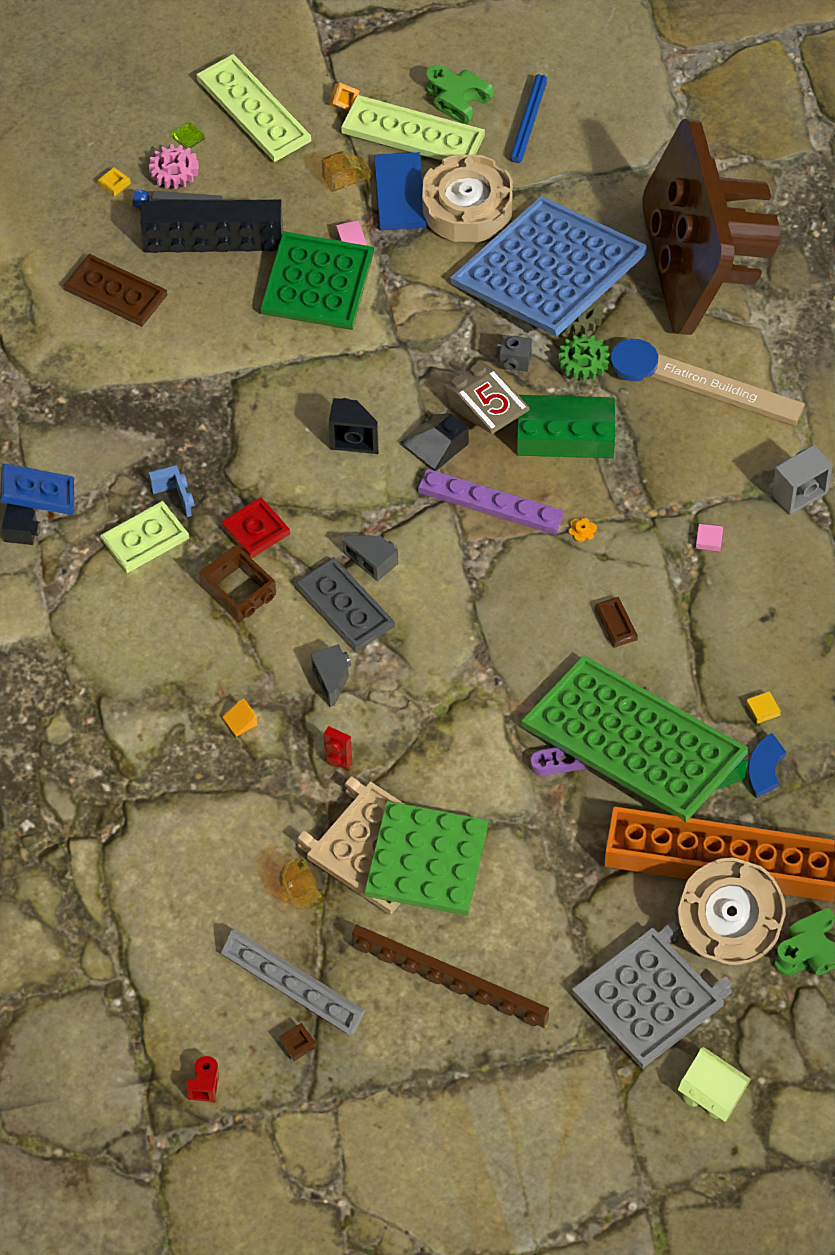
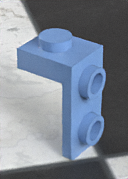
[149,465,194,517]

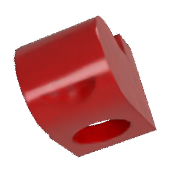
[186,1056,219,1103]

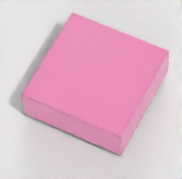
[696,524,723,552]

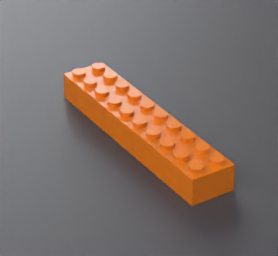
[605,807,835,902]

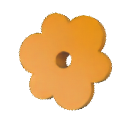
[569,518,597,542]

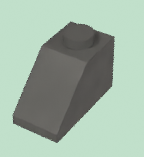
[342,536,398,581]
[311,644,351,707]

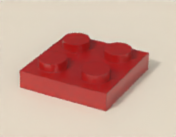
[221,497,290,558]

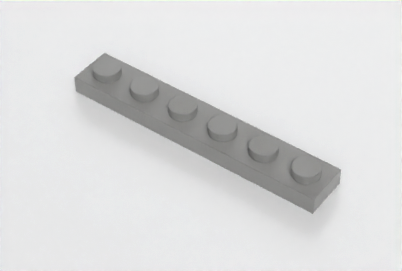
[221,929,366,1035]

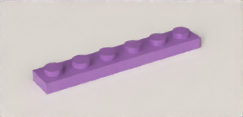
[418,469,564,535]

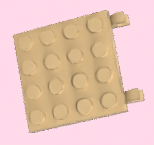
[298,776,404,915]

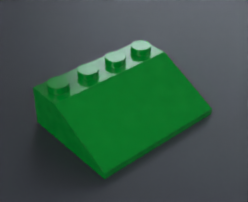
[517,395,615,459]

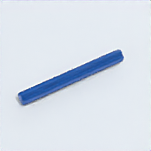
[510,74,547,163]

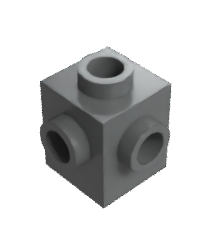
[496,335,532,372]

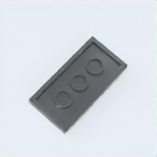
[295,557,395,652]

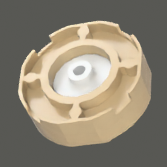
[422,154,513,242]
[678,858,786,967]

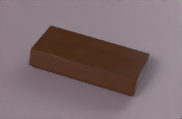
[595,596,638,648]

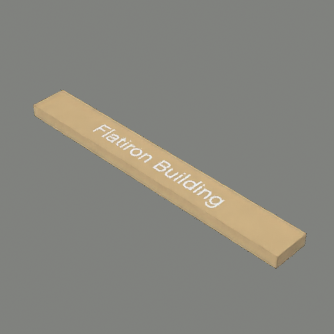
[650,354,805,426]

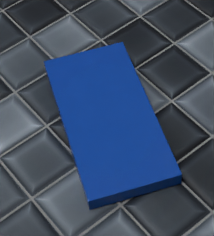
[374,152,426,231]

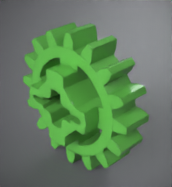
[558,334,610,382]

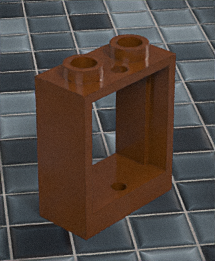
[199,544,276,622]

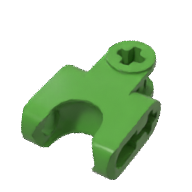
[426,65,494,124]
[774,908,835,976]

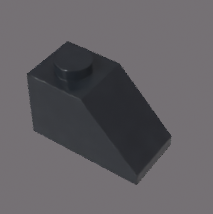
[1,503,41,545]

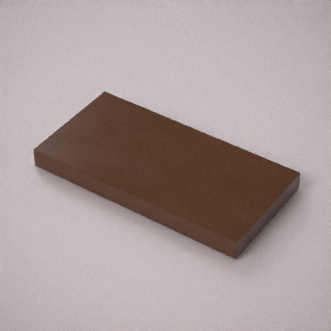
[63,254,168,327]

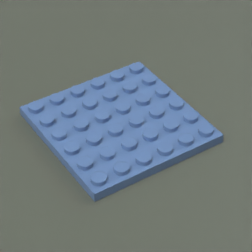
[450,196,648,337]

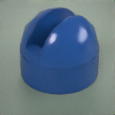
[133,189,151,208]

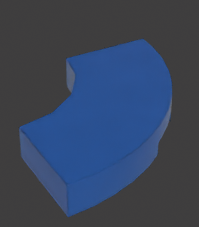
[748,733,786,798]

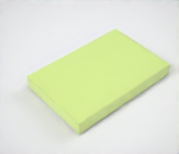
[100,501,189,573]

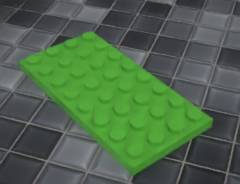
[521,655,748,822]

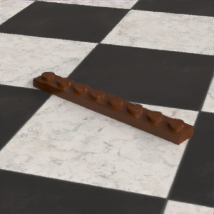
[352,924,549,1028]

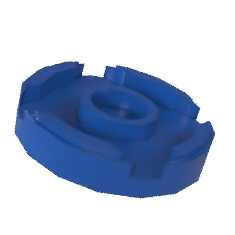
[611,339,658,381]

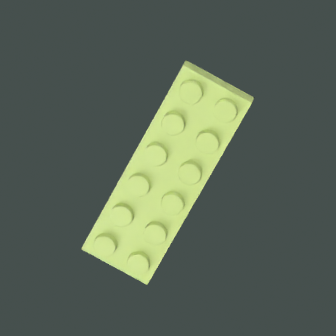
[197,54,311,162]
[341,95,485,161]

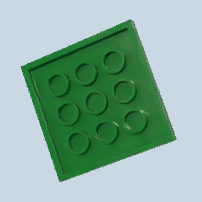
[261,231,374,330]

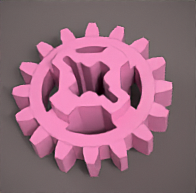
[149,144,199,189]

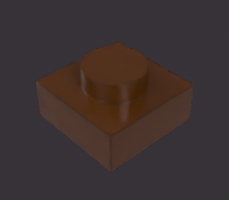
[279,1023,317,1061]

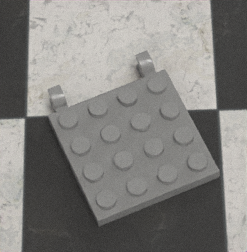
[572,921,733,1069]

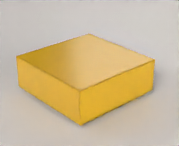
[98,167,130,197]
[746,691,781,724]

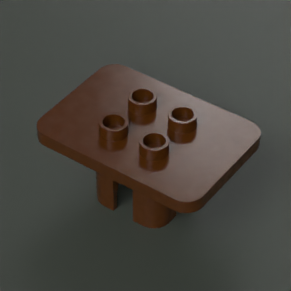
[642,119,780,335]

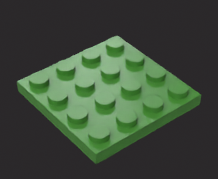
[365,801,489,916]

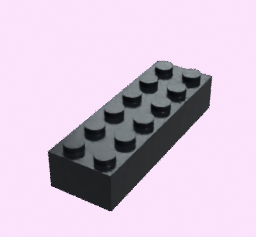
[140,199,283,253]

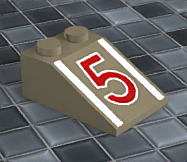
[444,362,530,434]

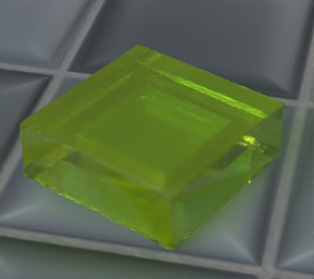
[172,122,205,149]

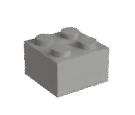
[772,445,833,515]

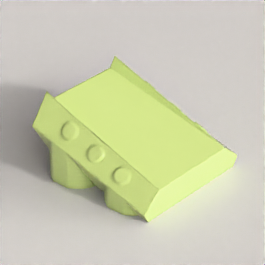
[678,1047,750,1122]

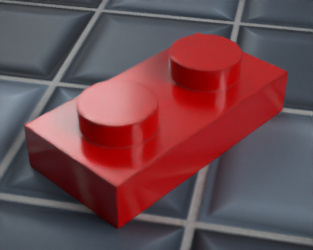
[323,726,352,770]

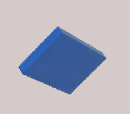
[0,464,74,515]

